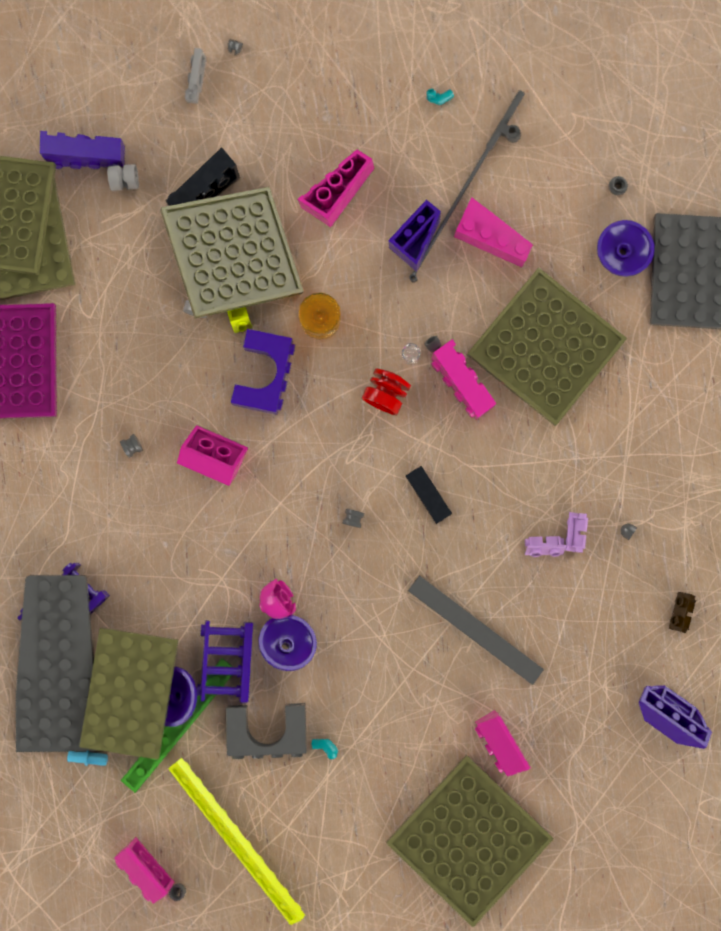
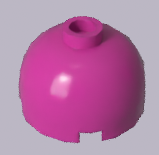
[259,579,296,619]

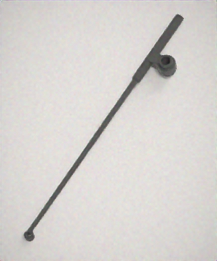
[409,90,525,283]

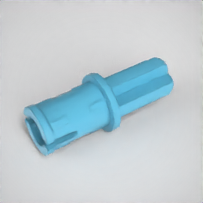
[67,750,108,766]

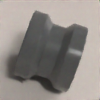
[120,434,143,458]
[342,509,365,528]

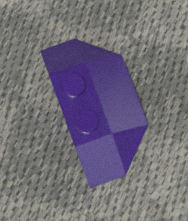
[638,685,712,749]

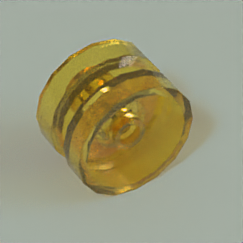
[298,293,341,340]

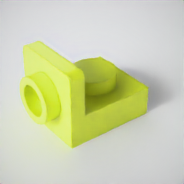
[227,307,252,333]

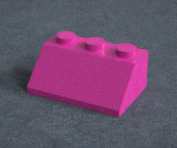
[177,425,248,486]
[474,710,530,777]
[114,837,174,904]

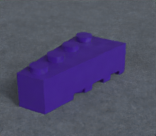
[40,131,125,169]

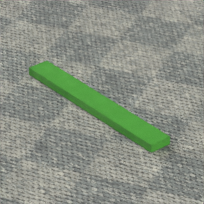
[120,658,233,793]

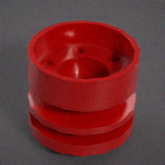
[361,368,411,416]

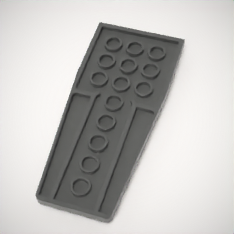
[16,575,96,752]

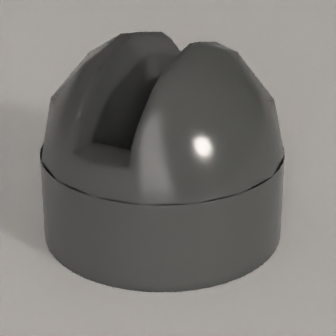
[227,39,243,55]
[424,336,441,352]
[621,523,637,540]
[169,883,186,901]

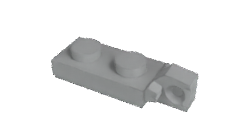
[185,48,206,104]

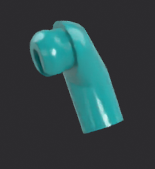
[426,89,454,105]

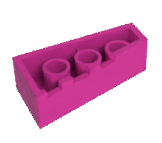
[454,197,533,268]
[431,339,496,420]

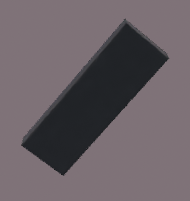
[405,466,452,524]

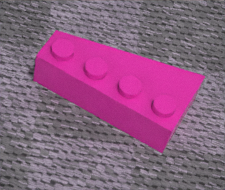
[297,149,375,228]

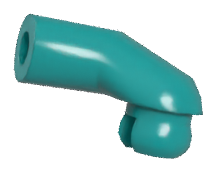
[312,739,338,760]

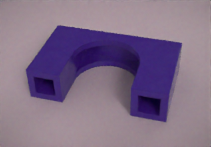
[231,329,296,415]

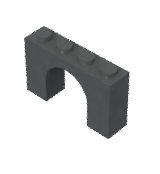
[226,703,307,759]

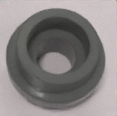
[609,176,628,195]

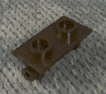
[669,592,697,633]

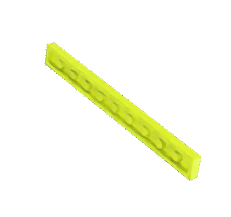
[168,758,305,925]

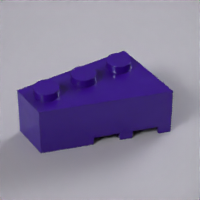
[388,199,441,272]

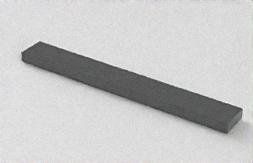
[408,575,544,685]

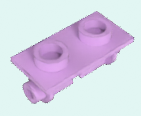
[565,512,588,553]
[525,536,566,557]

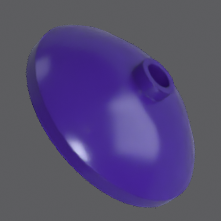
[597,220,654,277]
[258,615,317,671]
[165,667,197,727]

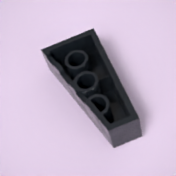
[166,147,240,206]

